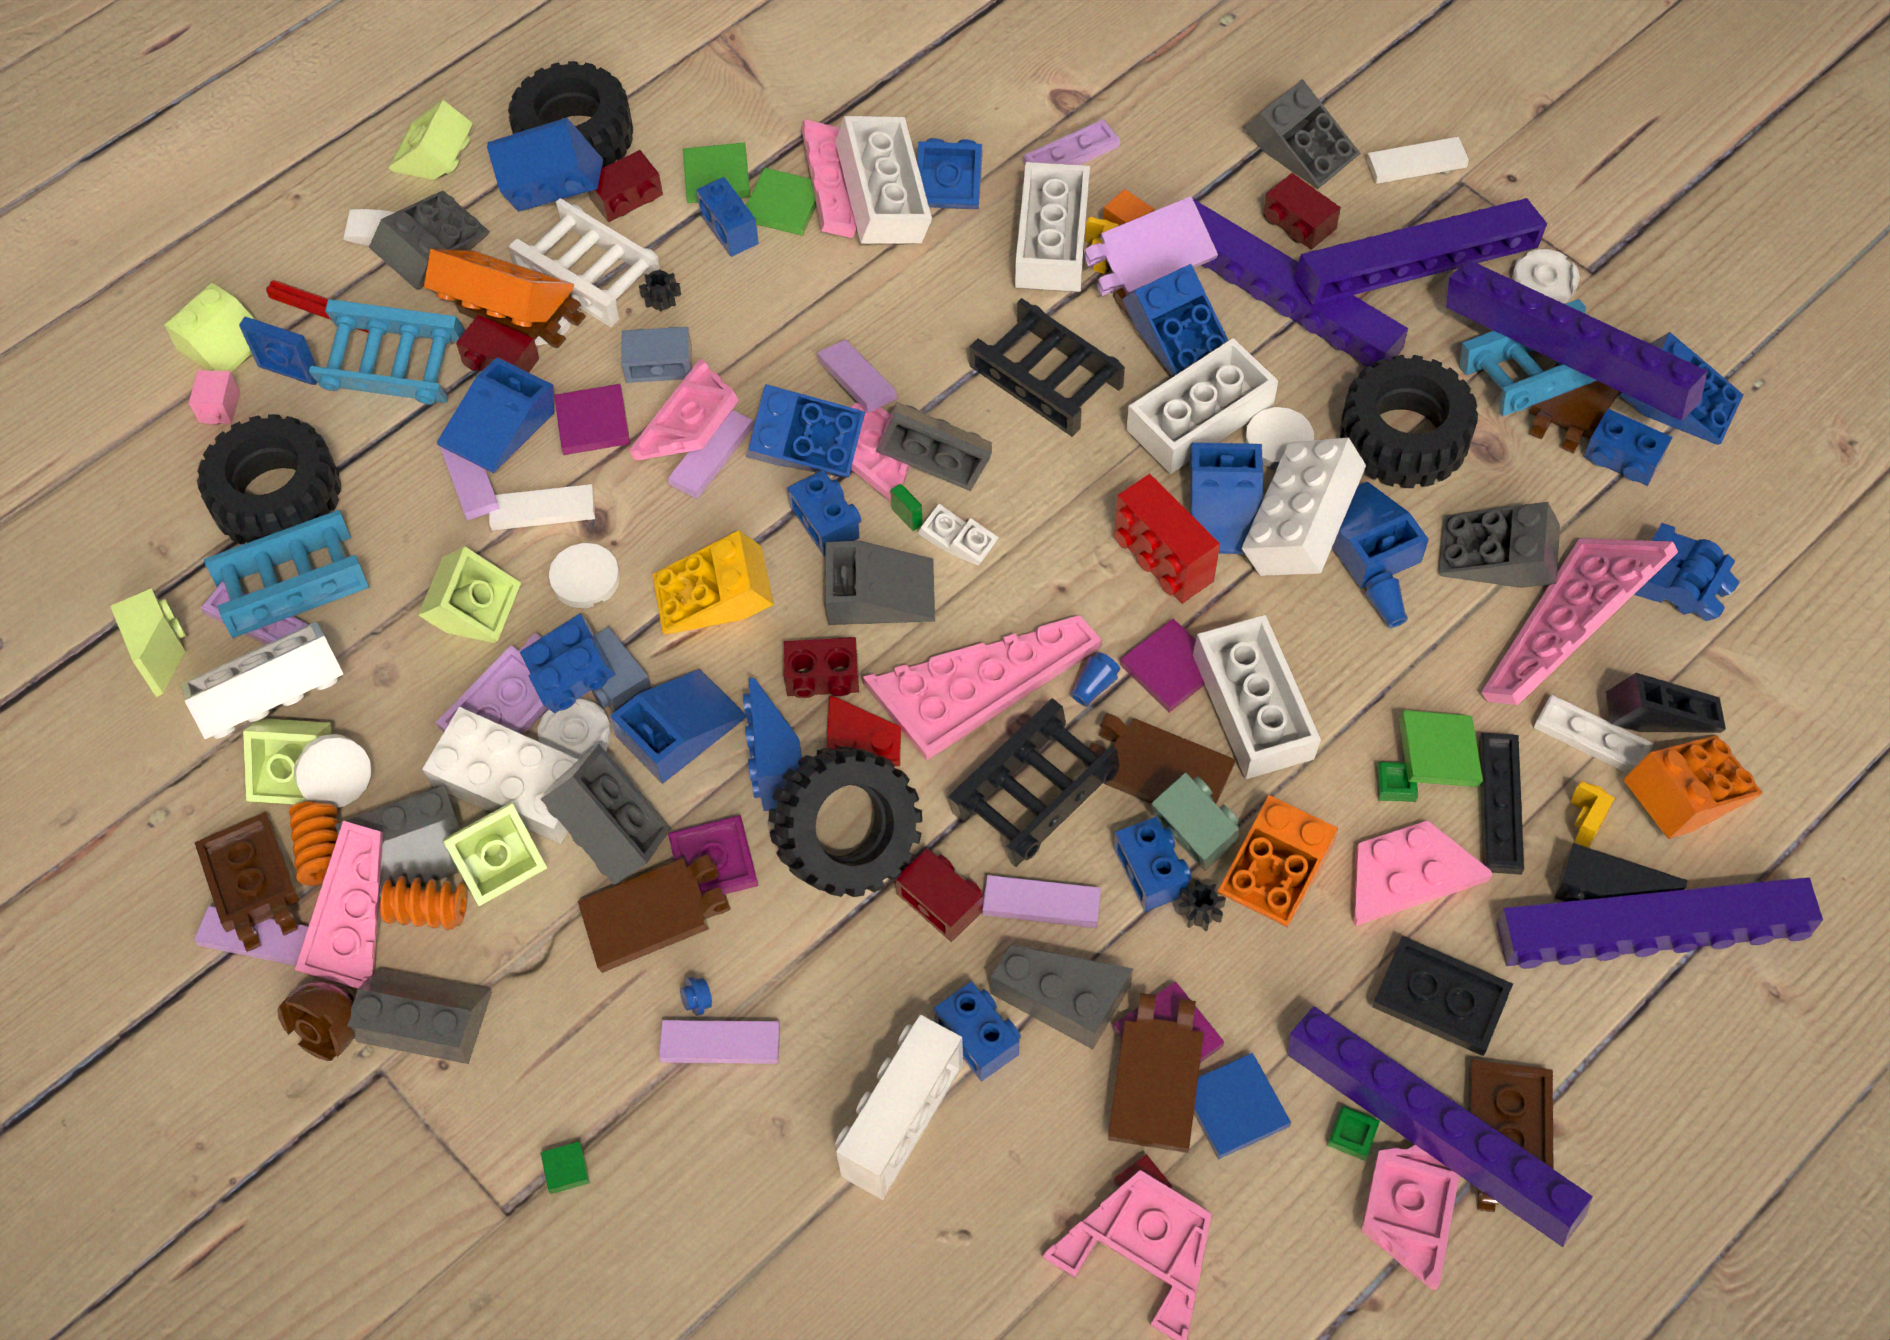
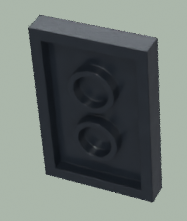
[1372,936,1513,1056]

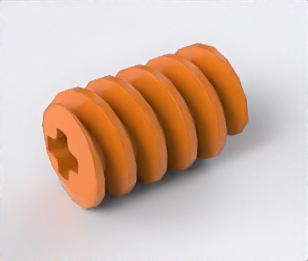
[288,801,339,886]
[380,876,467,930]

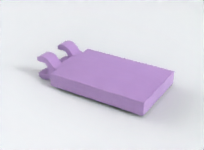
[1083,196,1218,296]
[435,633,548,735]

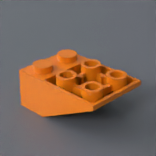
[1623,735,1763,839]
[1217,795,1338,928]

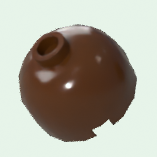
[277,982,356,1061]

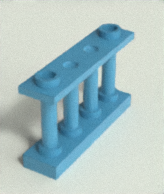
[309,299,465,405]
[1459,299,1597,417]
[203,510,369,638]

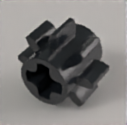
[639,269,681,311]
[1177,880,1226,931]

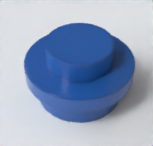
[680,977,712,1016]

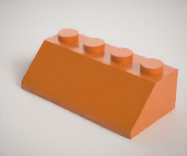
[424,249,574,327]

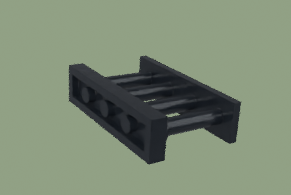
[969,298,1125,437]
[948,698,1120,867]

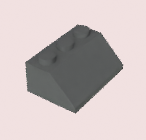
[876,402,992,491]
[541,744,671,885]
[335,785,462,902]
[347,968,492,1064]

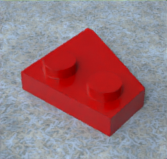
[827,697,902,766]

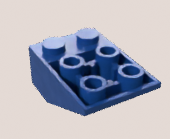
[1122,264,1229,377]
[1620,332,1744,445]
[437,357,554,473]
[746,384,865,478]
[1189,442,1263,554]
[1332,481,1429,589]
[610,669,747,784]
[743,678,802,811]

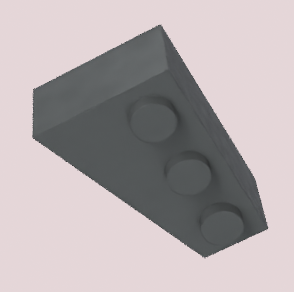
[991,945,1133,1050]

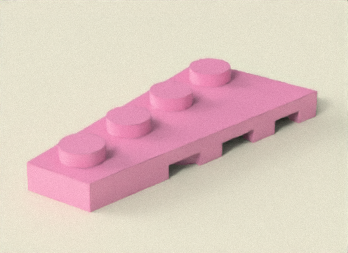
[801,119,856,238]
[295,821,383,988]

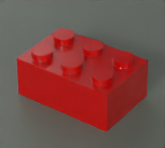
[1114,473,1220,604]

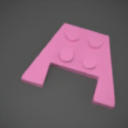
[1043,1170,1212,1340]

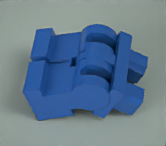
[1634,523,1740,621]

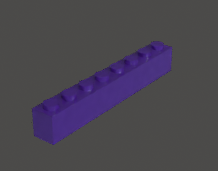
[1294,198,1548,305]
[1193,199,1408,368]
[1446,259,1707,421]
[1496,877,1823,969]
[1288,1006,1593,1247]

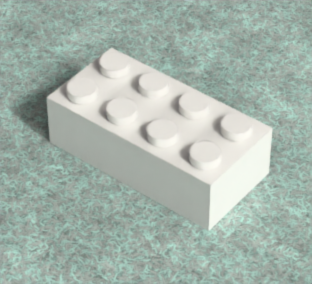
[835,116,932,244]
[1015,162,1090,292]
[1127,338,1278,474]
[1241,438,1366,576]
[1193,615,1321,780]
[181,621,344,739]
[422,707,579,844]
[835,1015,963,1200]

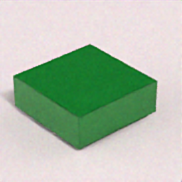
[890,484,923,531]
[1377,762,1418,802]
[1327,1106,1380,1161]
[540,1141,590,1194]

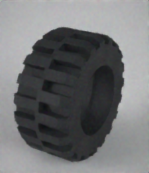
[508,61,634,168]
[1340,355,1478,488]
[197,414,341,544]
[768,746,923,897]

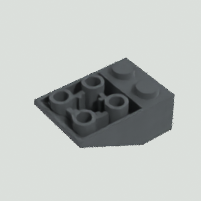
[1244,79,1361,189]
[369,190,490,290]
[1439,501,1560,588]
[826,541,935,625]

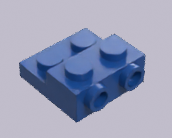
[917,138,983,209]
[520,613,616,713]

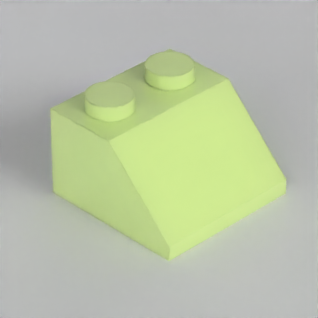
[388,100,473,180]
[164,283,254,372]
[418,546,521,643]
[110,588,186,697]
[243,718,331,805]
[443,802,547,906]

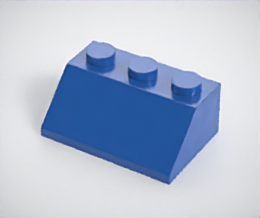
[487,118,603,212]

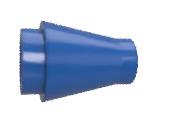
[1365,572,1408,628]
[1070,652,1120,707]

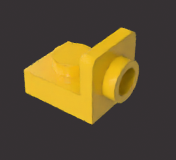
[1085,217,1119,274]
[1570,781,1615,848]

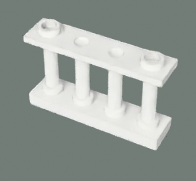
[508,198,660,327]

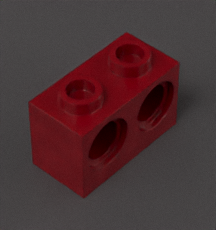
[784,637,859,698]

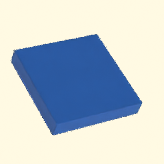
[239,316,317,385]
[1194,1053,1291,1160]

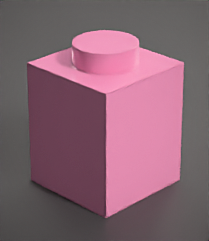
[189,370,240,425]

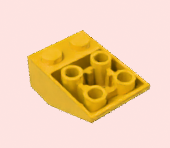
[652,530,774,635]

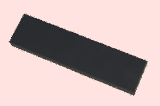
[1479,732,1524,875]

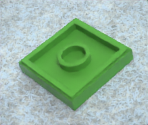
[683,142,750,203]
[746,167,817,236]
[1398,710,1483,787]

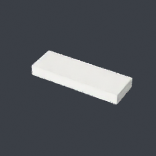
[1366,137,1469,184]
[489,484,595,531]
[1534,694,1654,774]

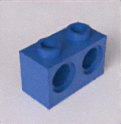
[696,177,759,257]

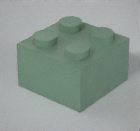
[1151,773,1239,871]

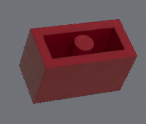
[588,150,663,222]
[1263,173,1341,250]
[456,315,539,373]
[895,848,983,942]

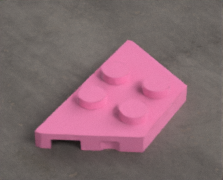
[629,359,739,460]
[851,403,910,502]
[1353,820,1493,926]
[1361,1145,1459,1290]

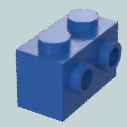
[1584,409,1672,486]
[787,469,862,556]
[1113,816,1191,912]
[934,981,1021,1082]

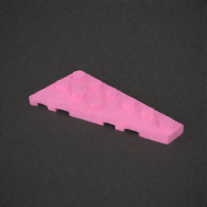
[1482,538,1678,705]
[863,615,1102,761]

